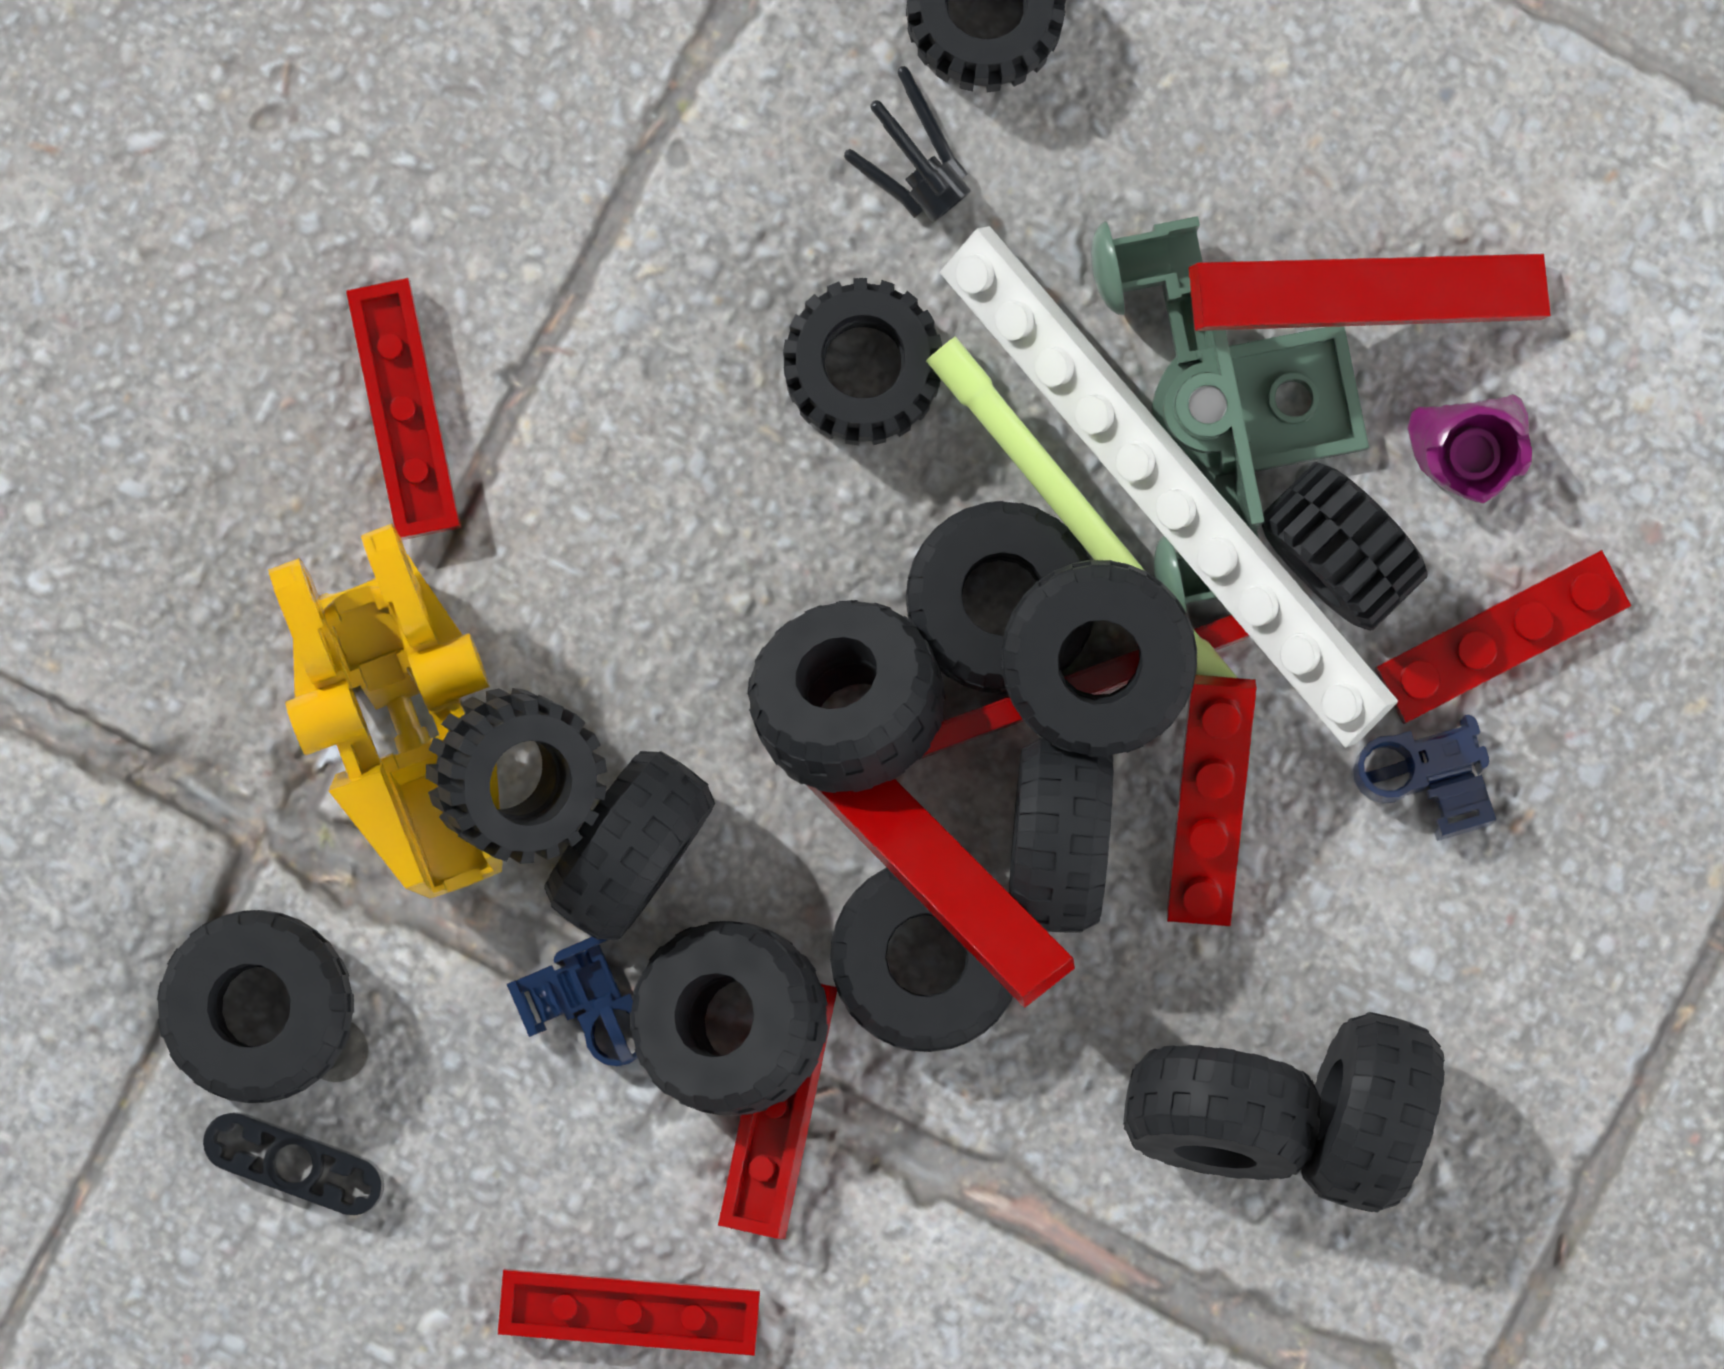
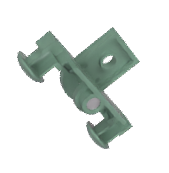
[1091,216,1369,613]

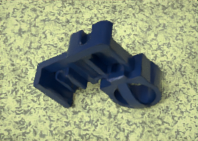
[1353,715,1497,841]
[506,937,638,1067]

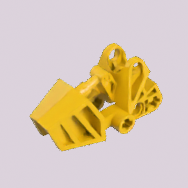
[268,523,503,899]

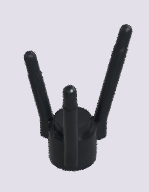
[844,66,971,223]

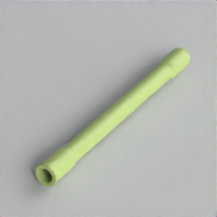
[926,336,1238,678]

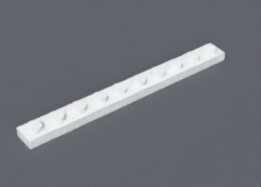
[939,226,1398,748]

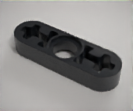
[203,1112,384,1215]

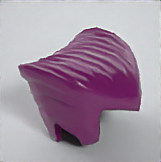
[1407,394,1532,504]

